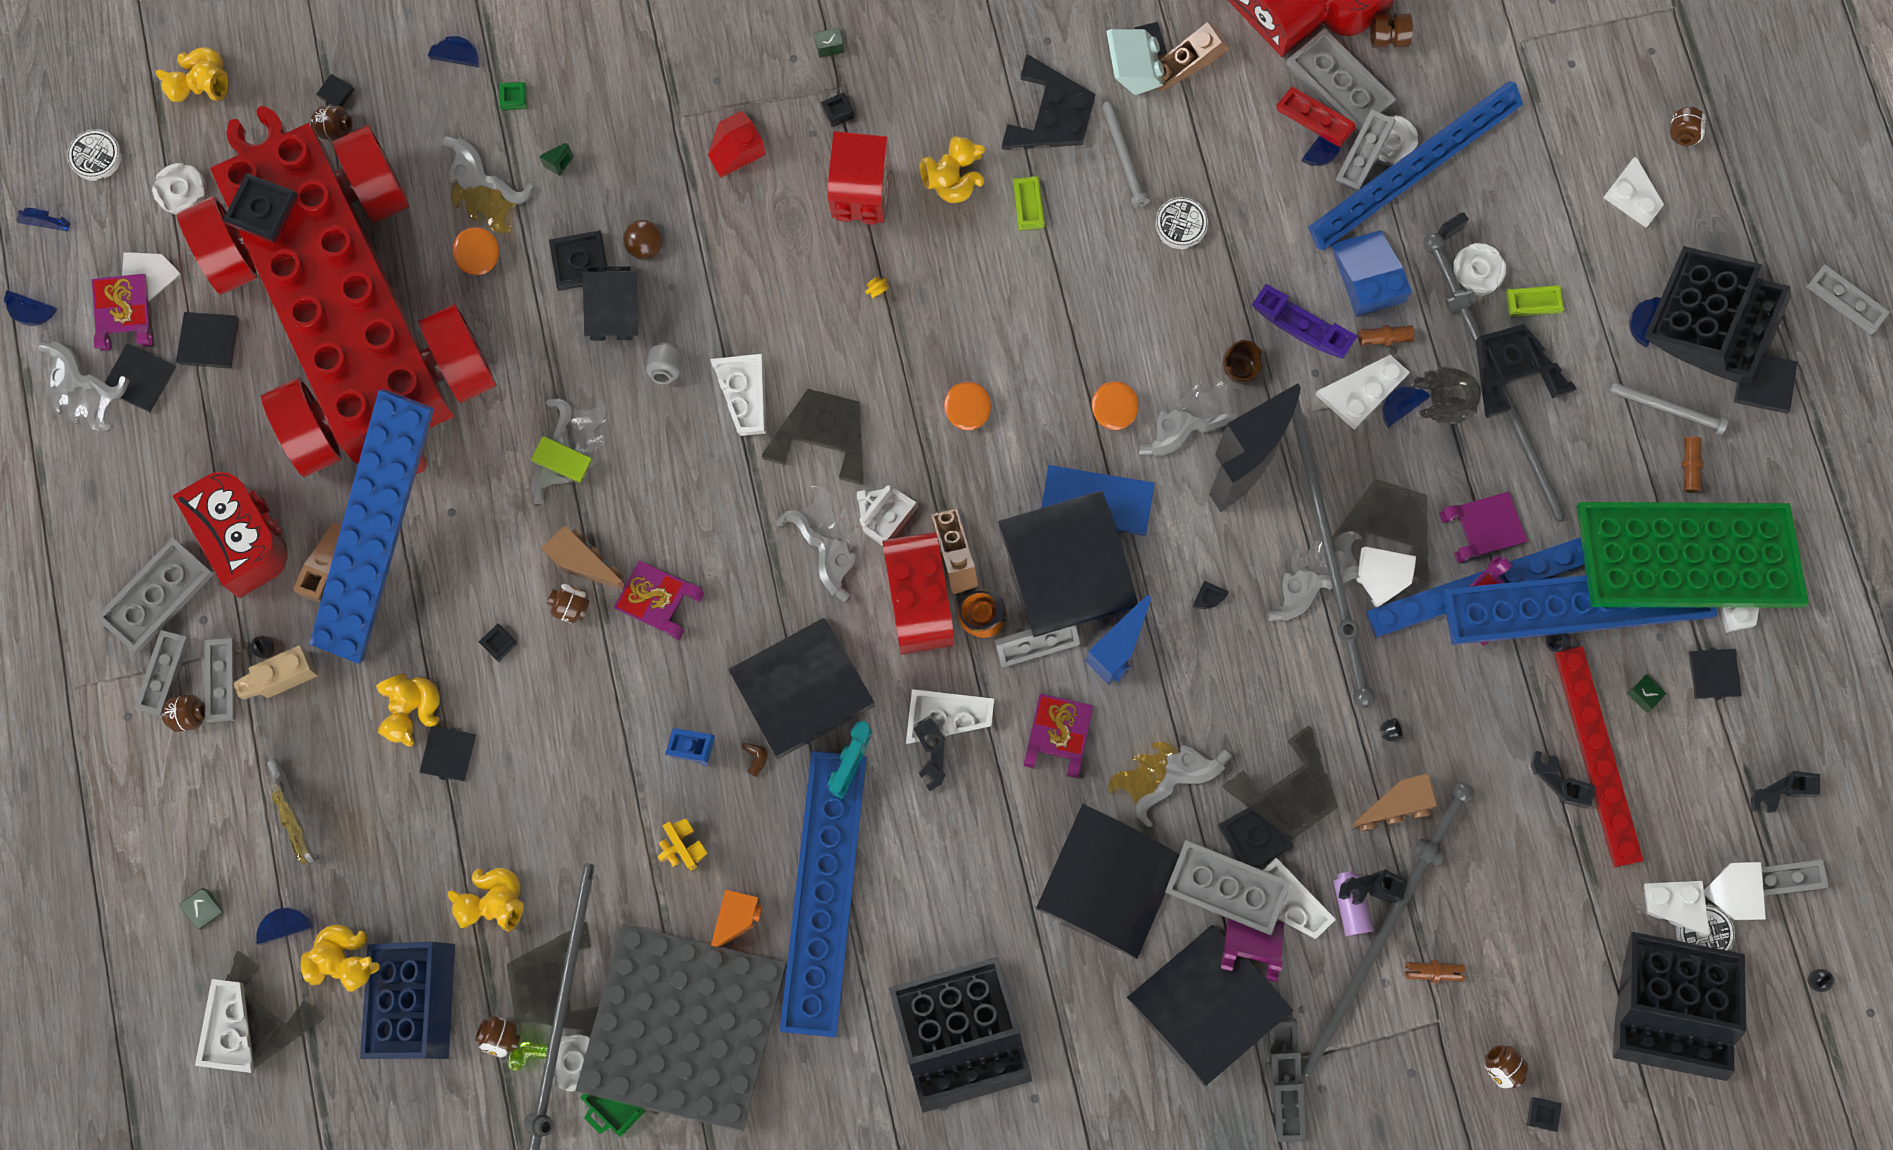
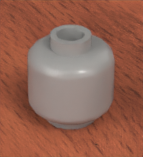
[646,343,683,384]

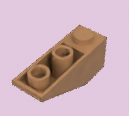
[1158,22,1230,91]
[931,508,978,594]
[293,522,342,603]
[541,526,625,589]
[1351,774,1437,832]

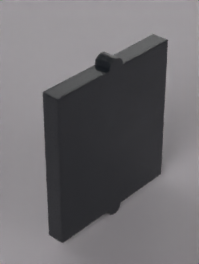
[1689,647,1742,701]
[419,726,476,782]

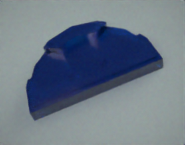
[428,36,479,68]
[1301,136,1342,166]
[16,207,70,232]
[4,290,57,326]
[1629,297,1661,348]
[1382,386,1431,429]
[256,908,314,945]

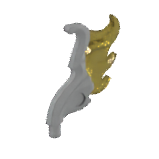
[443,136,534,234]
[1108,742,1232,828]
[267,758,318,865]

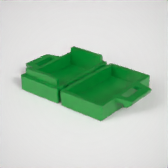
[580,1094,645,1137]

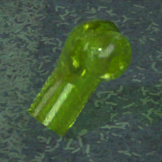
[507,1042,548,1071]

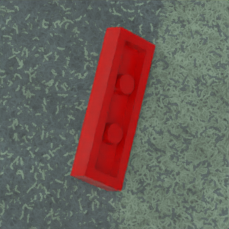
[1276,87,1356,147]

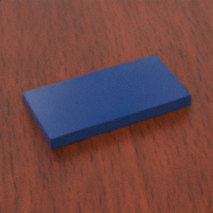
[1041,465,1155,536]

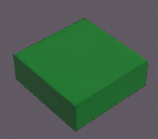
[499,82,527,111]

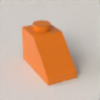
[711,890,763,947]

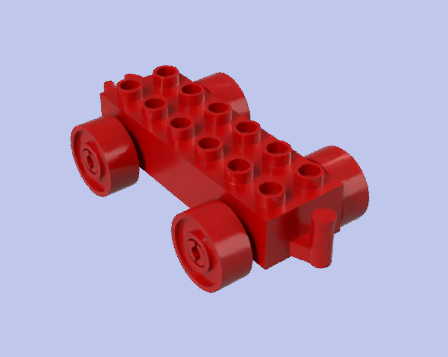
[176,106,497,478]

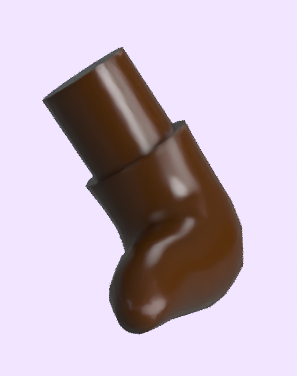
[741,743,768,778]

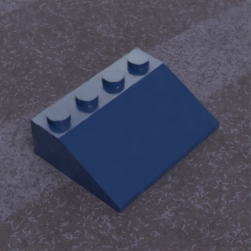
[360,942,455,1059]

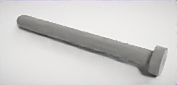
[1102,101,1150,208]
[1610,383,1729,436]

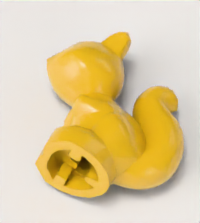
[156,47,229,102]
[919,136,986,203]
[376,673,440,747]
[448,868,524,933]
[301,924,381,992]

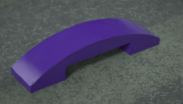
[1252,284,1357,359]

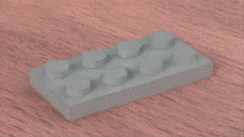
[1286,28,1396,135]
[95,537,214,654]
[1165,840,1292,936]

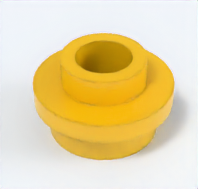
[865,276,890,299]

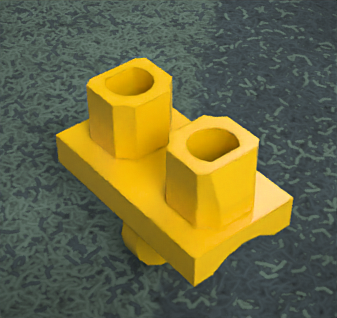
[658,818,708,871]

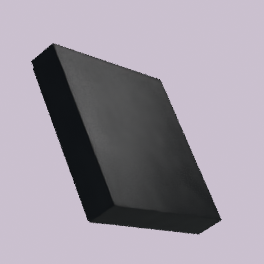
[223,173,298,243]
[549,230,607,291]
[176,312,239,369]
[104,343,176,413]
[1734,355,1798,414]
[1217,798,1294,868]

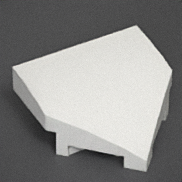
[122,253,181,303]
[857,485,919,546]
[1356,547,1416,607]
[1704,862,1766,920]

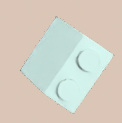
[1106,29,1164,95]

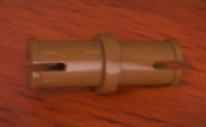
[1358,325,1415,346]
[1681,437,1704,493]
[1405,960,1465,983]

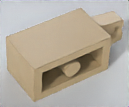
[233,645,319,700]

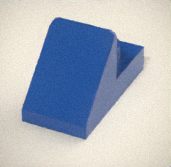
[665,728,715,767]

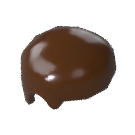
[623,220,663,260]
[1222,339,1263,384]

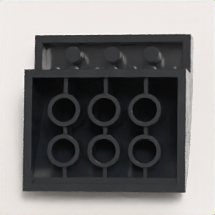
[1645,246,1791,387]
[1209,383,1301,512]
[998,491,1138,638]
[728,618,875,760]
[1036,803,1179,959]
[1126,925,1294,1086]
[1613,932,1746,1081]
[889,957,1032,1113]

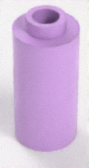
[1333,871,1374,937]

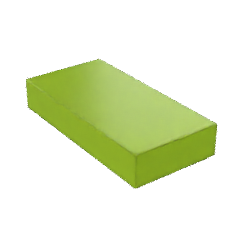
[1013,176,1045,231]
[1506,285,1564,317]
[531,436,592,484]

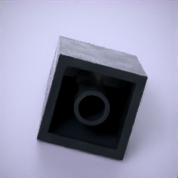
[582,266,638,341]

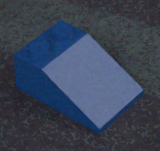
[1331,230,1412,317]
[1085,595,1152,685]

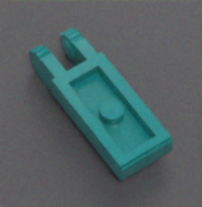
[828,721,873,799]

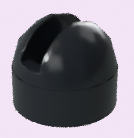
[1546,633,1571,652]
[250,636,275,659]
[1380,718,1403,742]
[1808,969,1834,992]

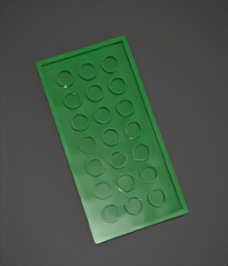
[1576,502,1809,608]

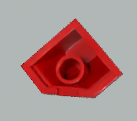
[708,111,766,178]

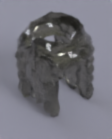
[1411,366,1481,424]

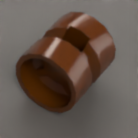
[1370,13,1413,48]

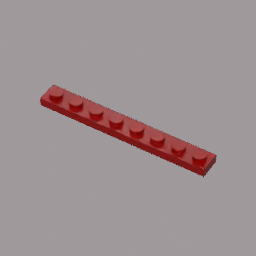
[1554,646,1644,868]

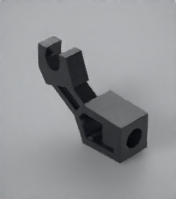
[913,715,946,791]
[1531,751,1596,809]
[1751,771,1820,813]
[1338,869,1407,905]

